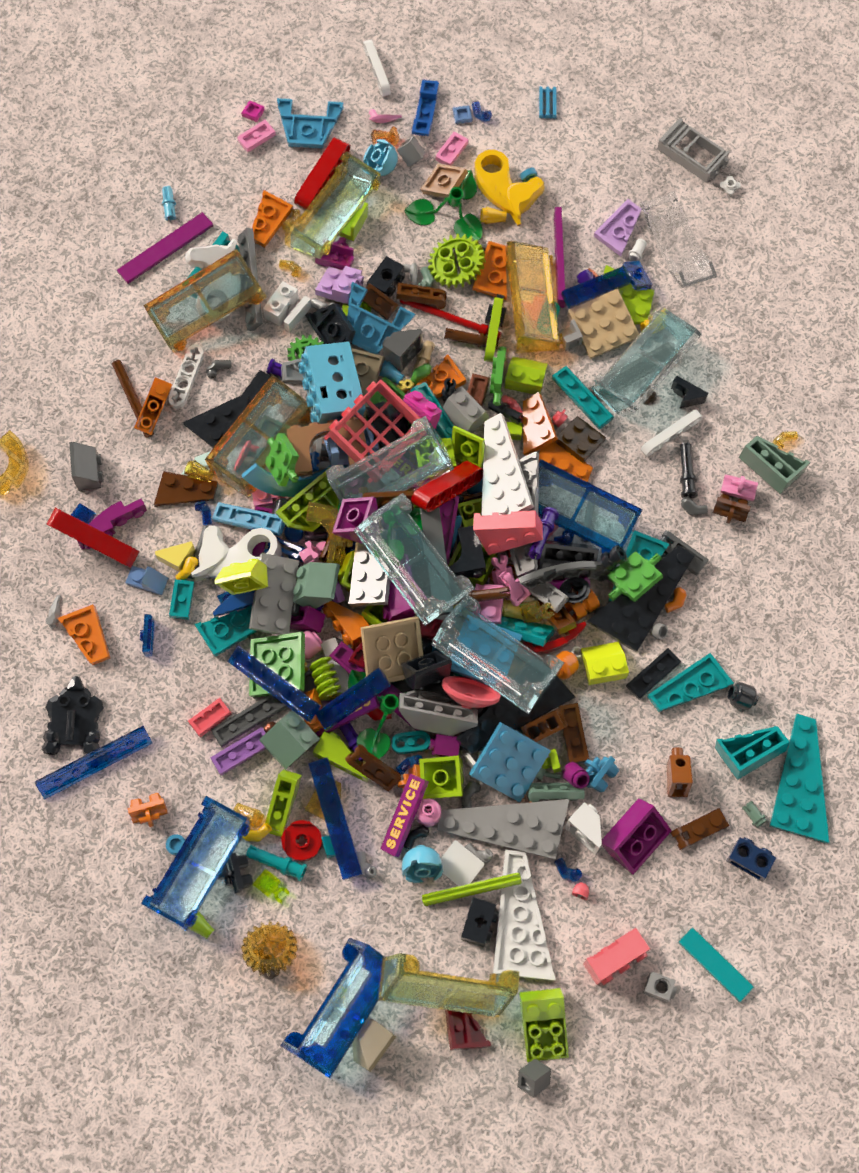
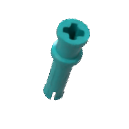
[246,845,308,882]

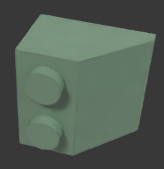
[293,562,340,609]
[259,709,320,770]

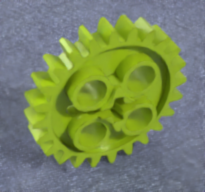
[428,234,486,289]

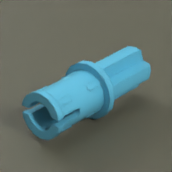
[162,186,176,221]

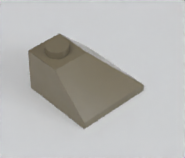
[351,1014,396,1073]

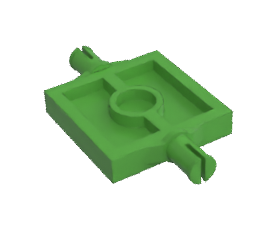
[490,347,507,406]
[265,433,299,487]
[607,551,663,602]

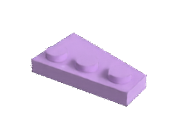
[594,199,641,257]

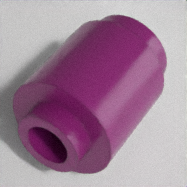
[562,762,589,788]

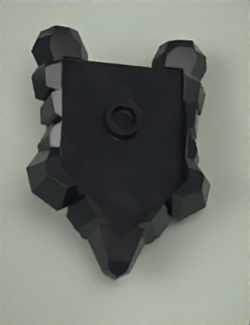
[42,676,104,755]

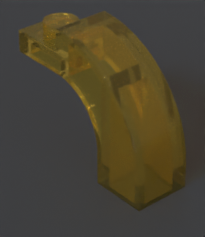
[0,430,29,496]
[306,502,353,565]

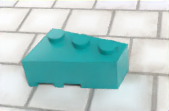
[715,726,790,780]

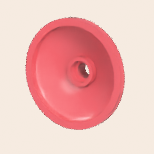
[442,676,501,709]

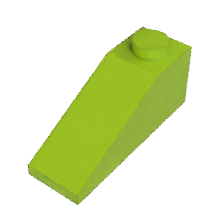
[313,731,368,783]
[265,769,302,837]

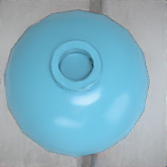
[363,139,398,176]
[402,845,443,883]

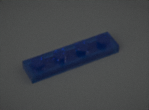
[561,266,632,309]
[315,668,391,731]

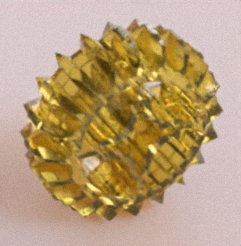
[241,921,298,977]

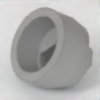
[651,623,668,640]

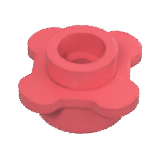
[551,409,568,428]

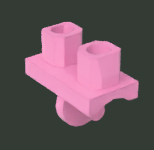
[720,474,758,501]
[299,540,326,564]

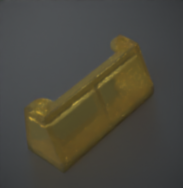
[506,241,563,353]

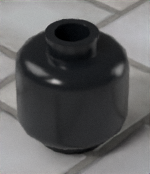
[727,682,759,710]

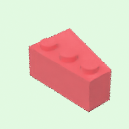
[473,511,543,555]
[583,928,650,986]

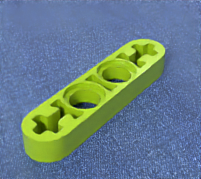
[484,297,503,363]

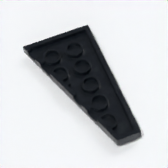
[587,545,695,652]
[456,655,576,754]

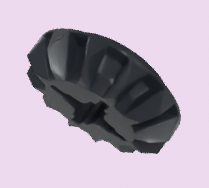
[559,577,591,605]

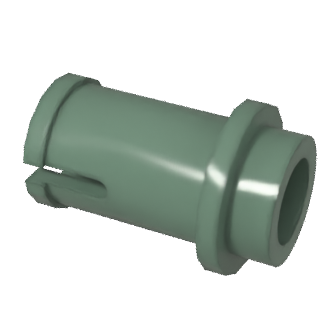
[742,801,767,828]

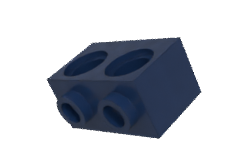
[726,837,777,882]

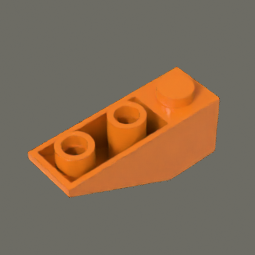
[134,377,172,435]
[322,601,369,651]

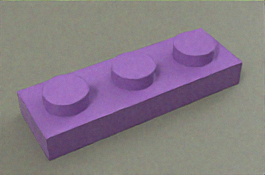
[210,727,266,776]

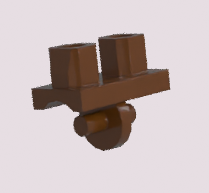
[713,494,751,524]

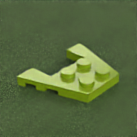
[602,265,655,325]

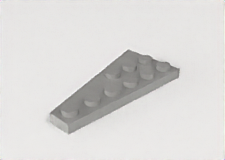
[509,452,539,577]
[437,799,569,859]

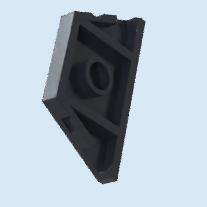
[305,304,356,346]
[183,393,250,448]

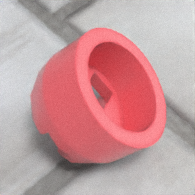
[572,883,590,900]

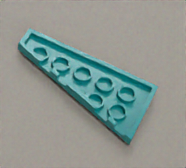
[769,714,829,844]

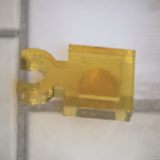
[519,601,554,623]

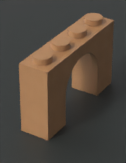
[287,417,369,477]

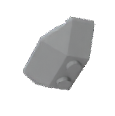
[399,690,478,736]

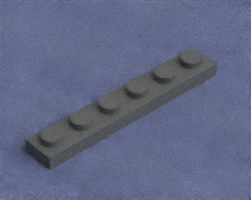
[238,227,263,331]

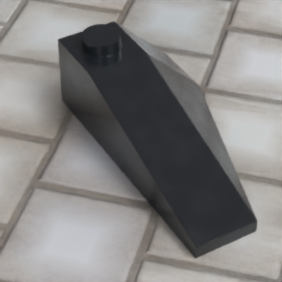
[366,401,411,461]

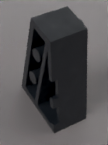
[537,540,599,570]

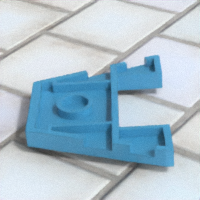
[277,98,344,149]
[347,282,416,354]

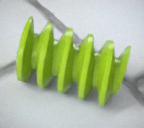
[309,657,344,701]

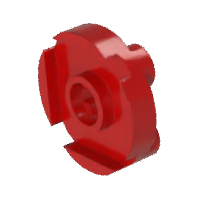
[281,820,322,862]

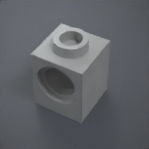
[643,972,677,1003]

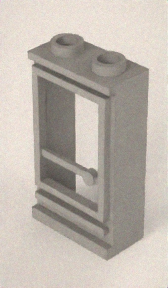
[657,118,730,183]

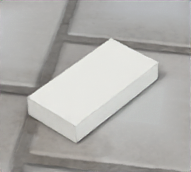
[283,296,312,332]

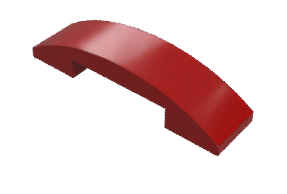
[516,621,586,656]

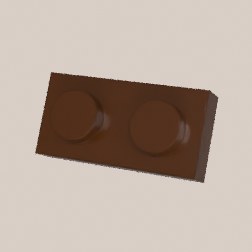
[362,283,398,320]

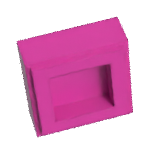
[241,100,265,122]

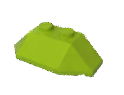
[275,467,342,532]

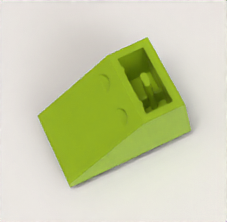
[519,988,569,1062]

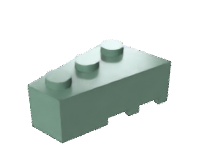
[739,436,810,494]

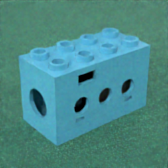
[299,342,366,424]

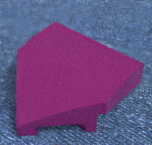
[315,237,354,270]

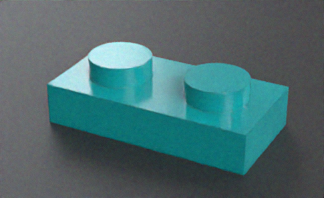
[169,579,195,620]

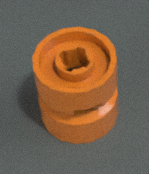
[564,589,600,621]

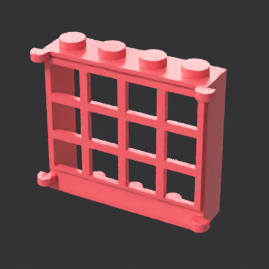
[324,379,430,483]

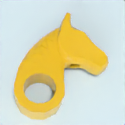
[474,149,545,226]

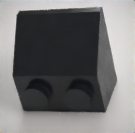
[401,650,452,690]

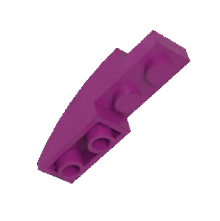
[77,498,147,550]

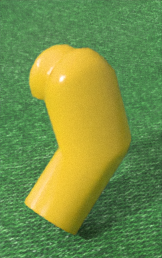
[175,557,198,580]

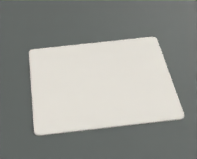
[441,840,485,886]

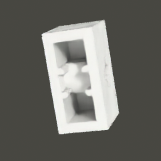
[263,281,299,326]

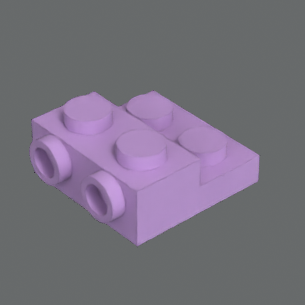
[315,266,364,305]

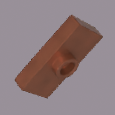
[467,373,491,408]

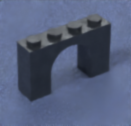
[401,526,486,590]

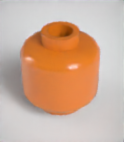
[550,651,579,680]

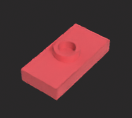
[188,698,232,737]

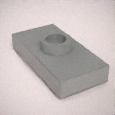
[528,582,569,613]

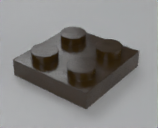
[554,416,606,463]

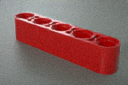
[294,137,351,211]
[411,461,483,512]
[46,507,140,568]

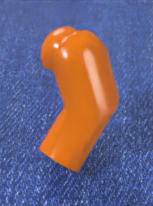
[664,587,687,613]

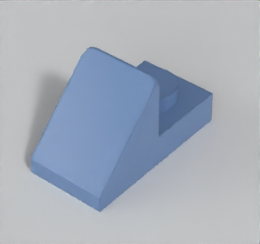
[125,566,169,595]

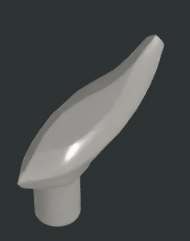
[403,263,418,285]
[46,595,61,630]

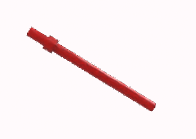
[400,300,502,339]

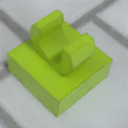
[542,749,562,773]

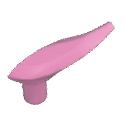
[369,109,402,123]

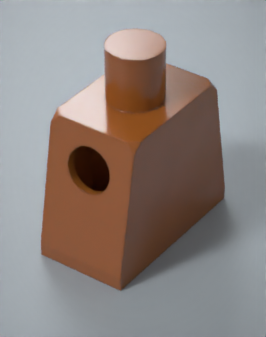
[666,747,693,797]

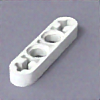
[363,39,391,97]
[168,345,204,409]
[641,410,703,457]

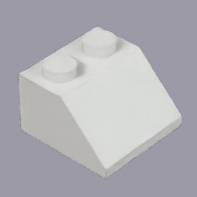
[565,802,602,855]

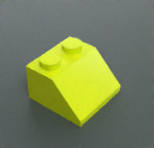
[215,559,268,595]
[581,642,629,685]

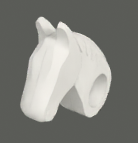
[185,239,241,323]
[191,525,282,581]

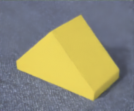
[155,541,195,572]

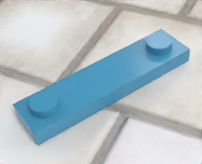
[212,502,285,536]

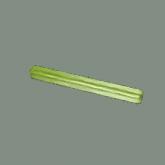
[422,872,522,906]

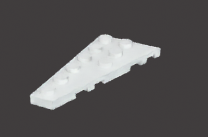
[482,413,534,516]
[493,850,556,981]

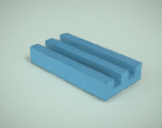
[539,86,556,118]

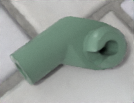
[418,266,434,288]

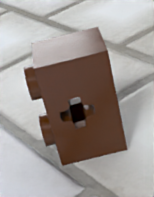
[521,708,568,742]

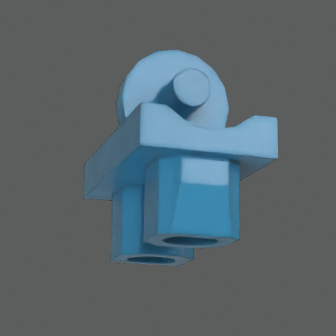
[585,756,620,792]

